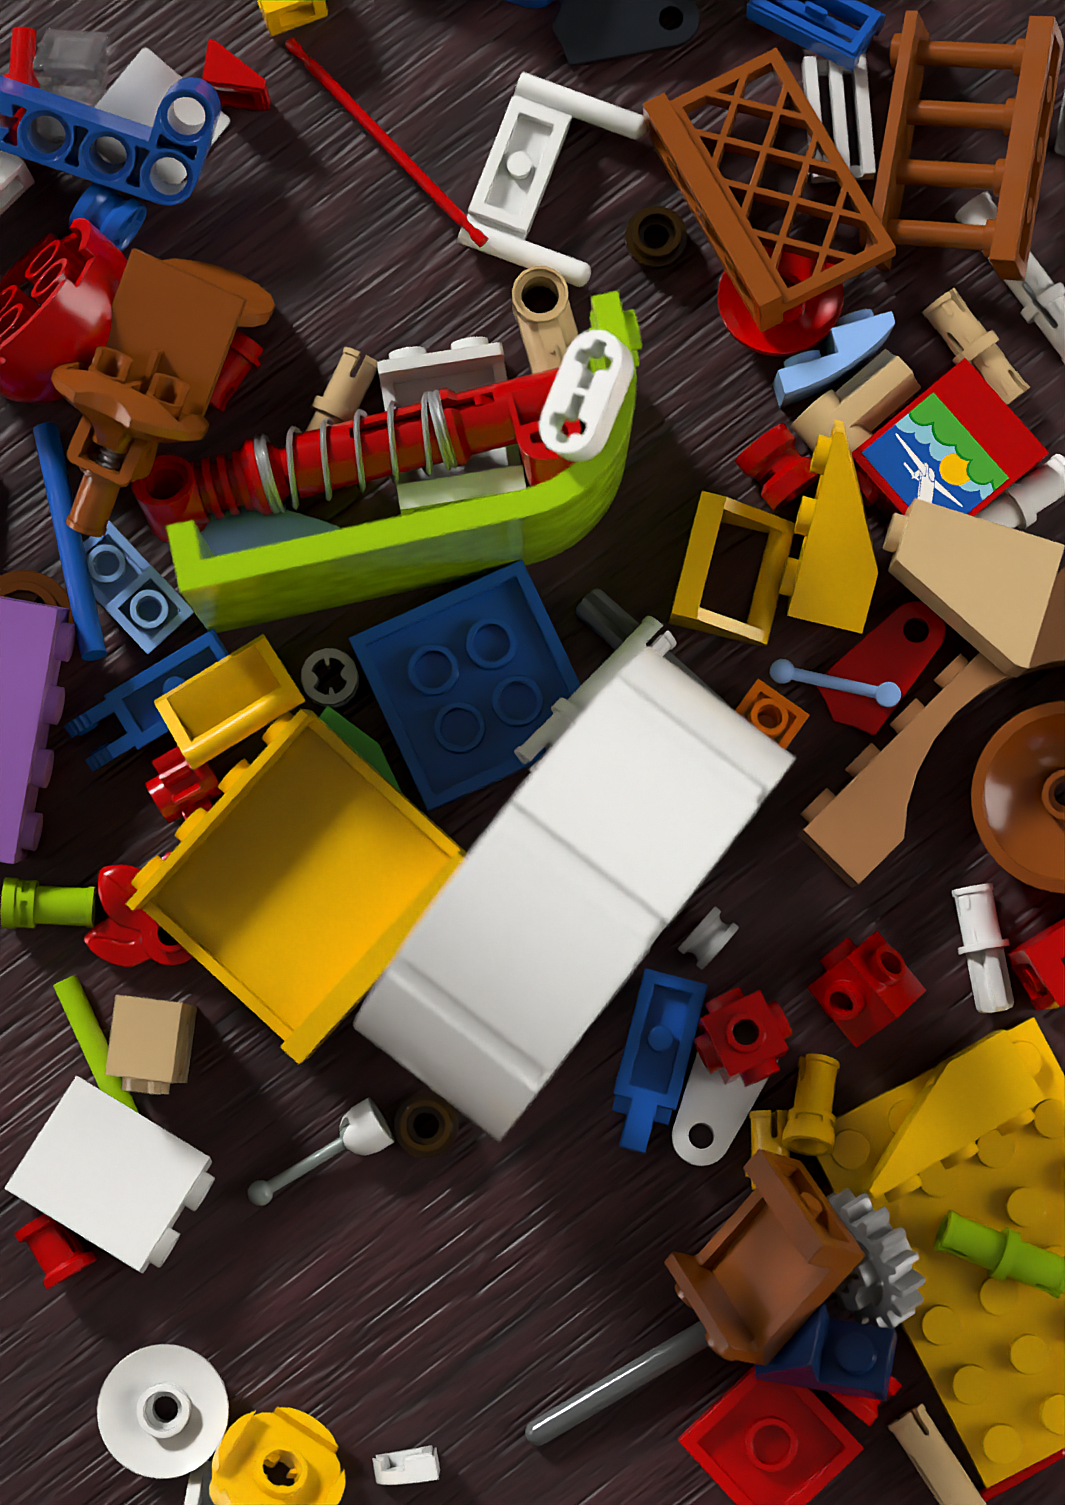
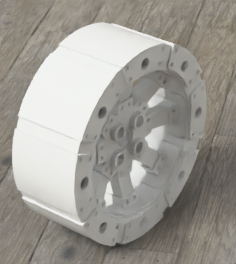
[354,647,795,1141]

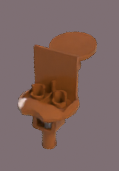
[51,248,275,537]

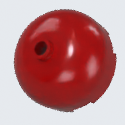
[0,218,128,404]

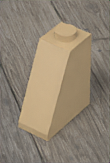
[883,498,1065,678]

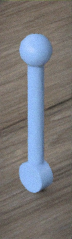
[770,659,901,708]

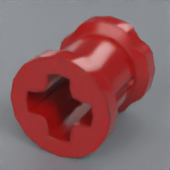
[14,1213,98,1290]

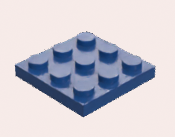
[349,560,581,813]

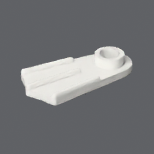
[672,1022,778,1166]

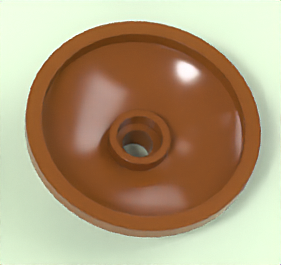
[971,700,1065,894]

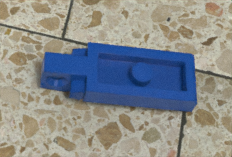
[612,968,707,1153]

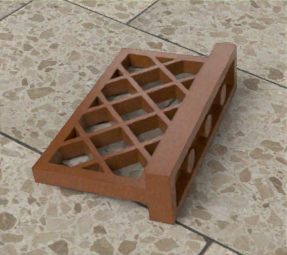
[642,48,896,333]

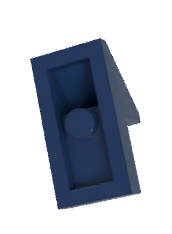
[754,1303,897,1401]

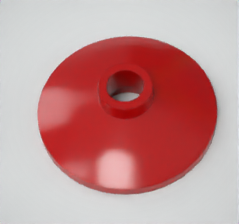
[718,237,844,356]

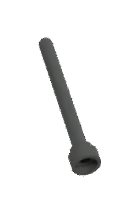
[525,1321,709,1446]

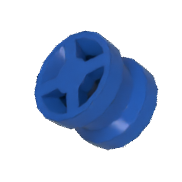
[69,182,147,252]

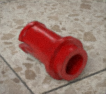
[209,329,264,413]

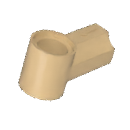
[512,265,588,374]
[790,348,921,453]

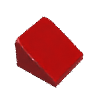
[202,39,271,112]

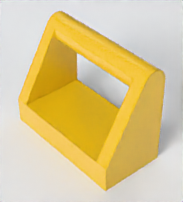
[669,491,795,646]
[154,634,305,770]

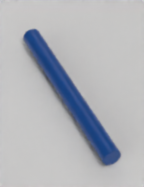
[33,422,107,661]

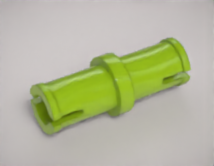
[934,1210,1065,1298]

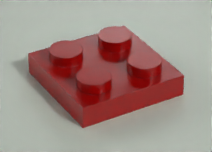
[677,1364,864,1505]

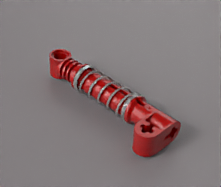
[132,367,583,543]

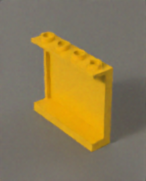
[126,709,469,1065]

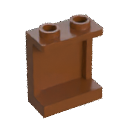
[664,1149,866,1366]

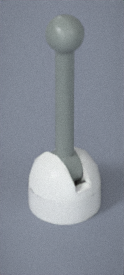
[248,1097,395,1206]

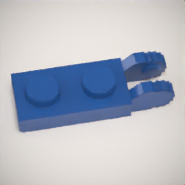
[64,629,229,772]

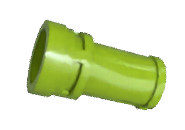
[1,877,97,929]

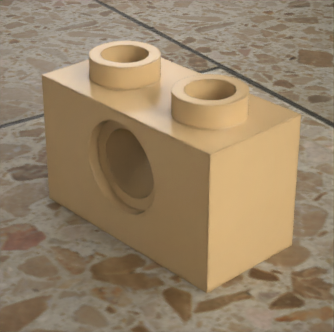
[105,995,197,1094]

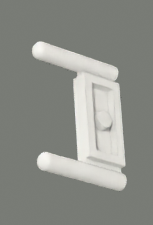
[457,72,647,287]

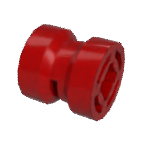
[735,423,820,512]

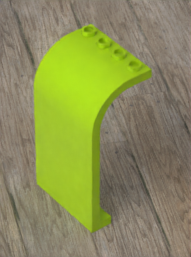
[166,291,642,633]

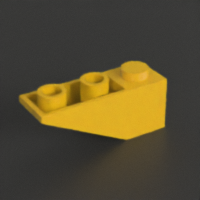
[778,419,878,634]
[862,1030,1046,1203]

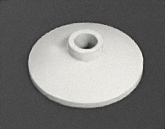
[97,1344,229,1478]

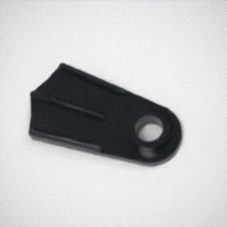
[552,0,699,67]

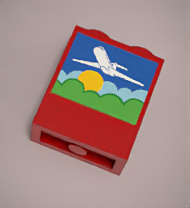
[852,358,1049,530]

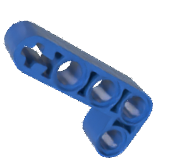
[0,76,221,206]

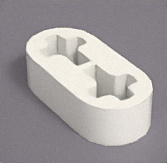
[539,330,634,462]

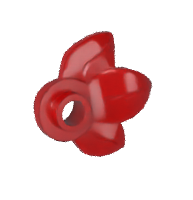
[84,852,194,968]

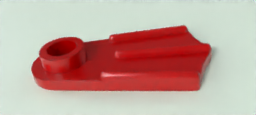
[816,602,945,736]

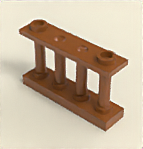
[859,10,1064,281]

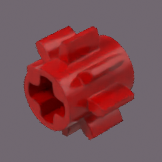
[145,746,223,824]

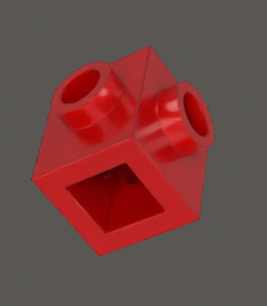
[807,930,927,1048]
[693,988,793,1087]

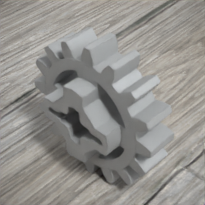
[826,1188,925,1329]

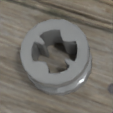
[301,648,359,708]
[678,906,739,970]

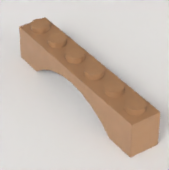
[798,567,1065,889]

